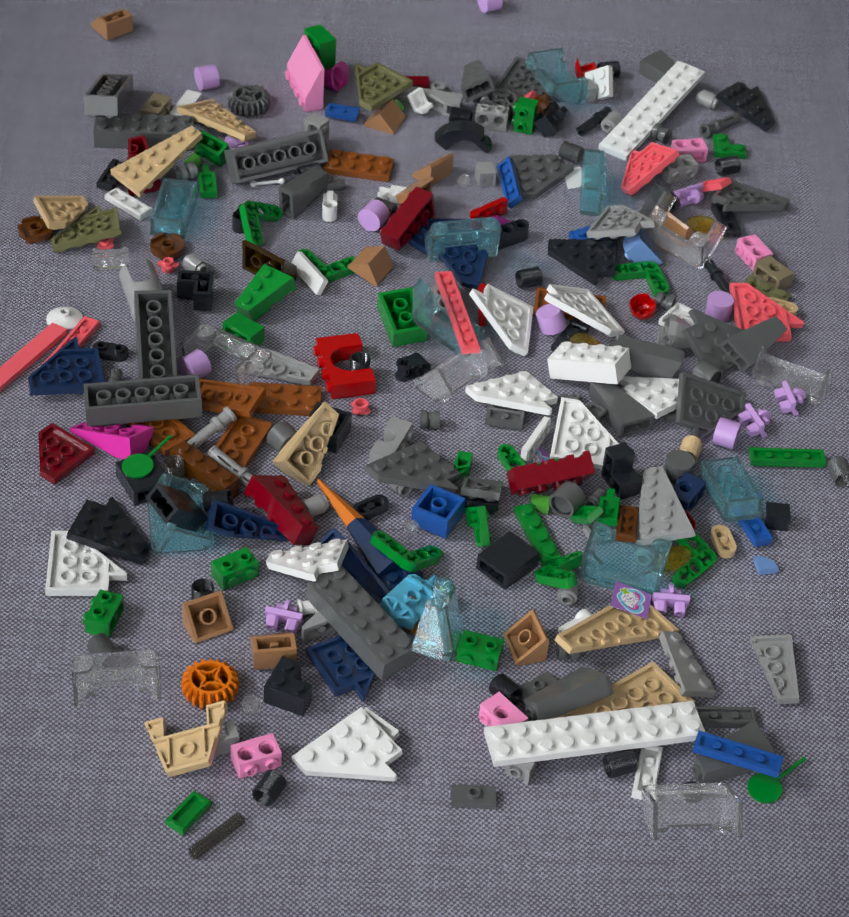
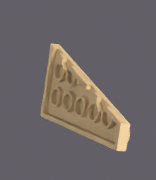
[177,99,257,142]
[110,126,202,198]
[555,604,679,654]
[556,661,695,718]

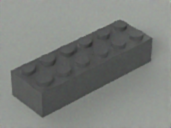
[84,74,133,118]
[93,113,194,151]
[224,129,328,183]
[134,290,177,379]
[83,375,202,426]
[306,565,418,681]

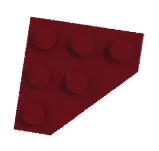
[38,423,95,485]

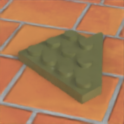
[355,62,413,111]
[51,206,121,252]

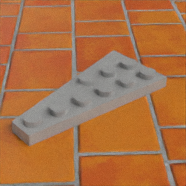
[636,466,696,547]

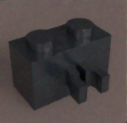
[534,101,568,138]

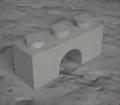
[369,416,414,463]

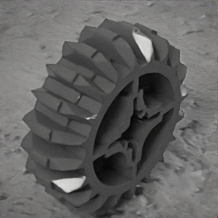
[228,84,271,117]
[480,87,520,120]

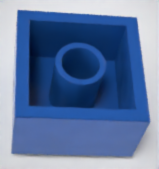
[411,484,466,539]

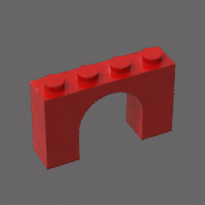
[313,333,376,400]

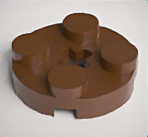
[535,93,552,115]
[18,216,53,244]
[150,233,185,260]

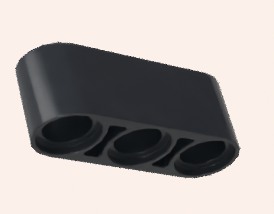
[487,219,529,252]

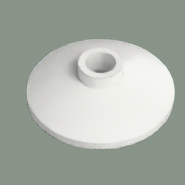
[46,306,83,331]

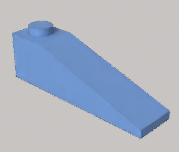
[623,228,663,265]

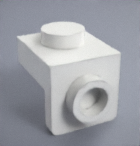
[407,87,433,114]

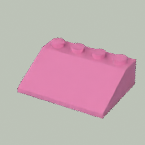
[285,35,324,112]

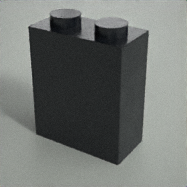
[115,451,171,506]
[145,483,208,532]
[476,531,540,590]

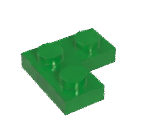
[712,133,747,160]
[465,506,492,547]

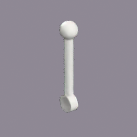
[251,178,285,187]

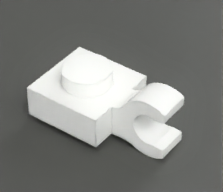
[377,185,407,204]

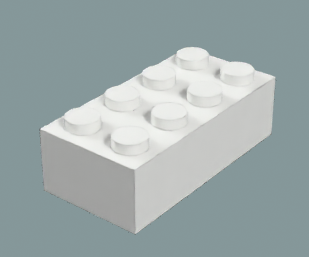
[547,342,631,384]

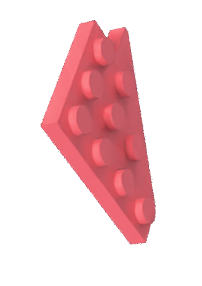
[620,142,680,196]
[729,283,804,342]

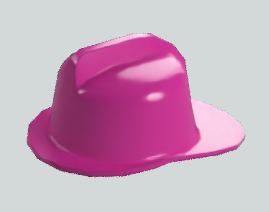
[324,61,349,92]

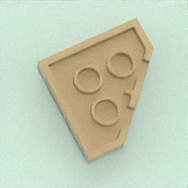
[33,196,88,230]

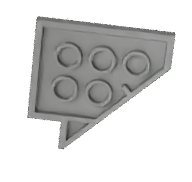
[586,204,655,240]

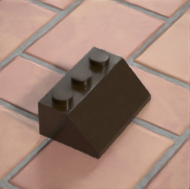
[242,239,297,281]

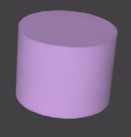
[477,0,503,13]
[194,64,220,91]
[358,200,390,232]
[705,291,734,322]
[536,304,567,335]
[177,349,212,379]
[712,417,742,450]

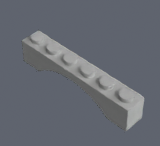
[392,86,463,116]

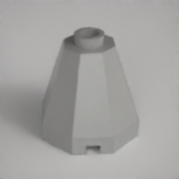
[656,313,692,351]

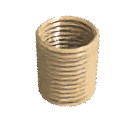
[679,435,703,464]

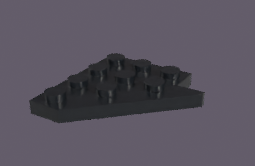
[716,81,775,132]
[548,239,617,286]
[66,497,150,565]

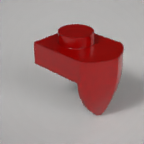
[575,59,597,79]

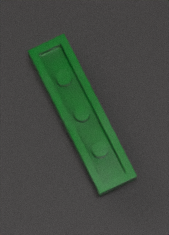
[748,447,826,468]
[513,503,561,567]

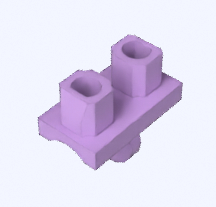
[674,183,705,207]
[774,380,806,416]
[738,403,771,438]
[651,583,690,617]
[265,599,304,635]

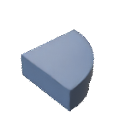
[753,556,779,575]

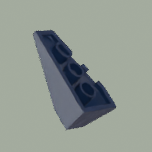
[204,499,287,541]

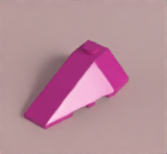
[70,423,154,459]

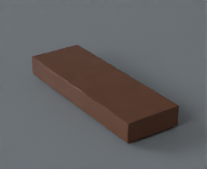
[615,505,639,543]

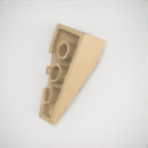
[273,402,339,486]

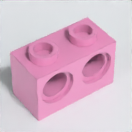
[671,138,708,163]
[735,234,773,271]
[231,733,282,779]

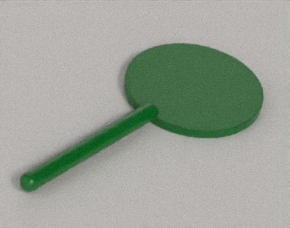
[122,434,173,478]
[747,757,806,804]

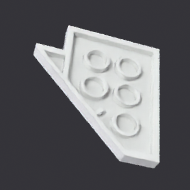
[469,284,533,357]
[544,284,625,337]
[465,371,558,415]
[619,376,679,419]
[550,397,619,469]
[45,531,127,596]
[266,539,349,581]
[292,707,403,782]

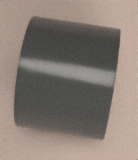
[691,359,723,383]
[267,421,297,453]
[664,450,695,485]
[549,482,585,518]

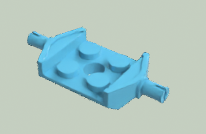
[380,574,440,630]

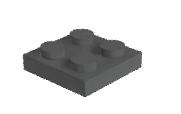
[460,476,503,502]

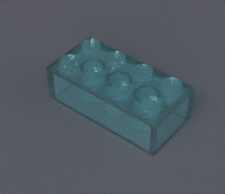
[580,149,607,216]
[150,178,197,239]
[700,456,763,523]

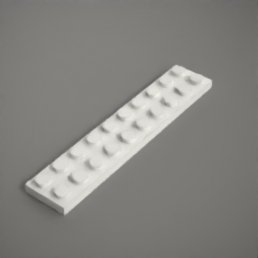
[599,61,705,161]
[484,701,705,767]

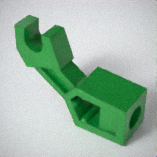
[451,451,473,484]

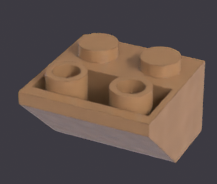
[91,8,133,40]
[249,632,297,670]

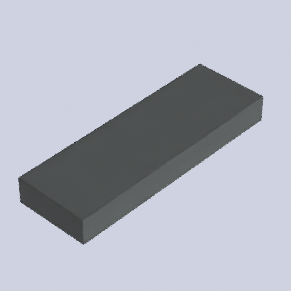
[695,706,758,728]

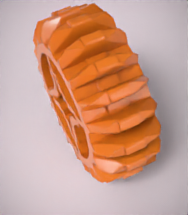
[181,657,239,710]

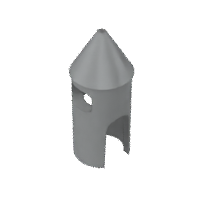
[119,259,163,322]

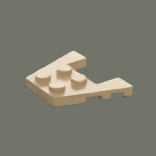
[145,700,228,777]

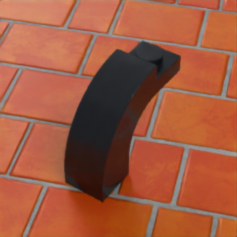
[434,120,492,153]

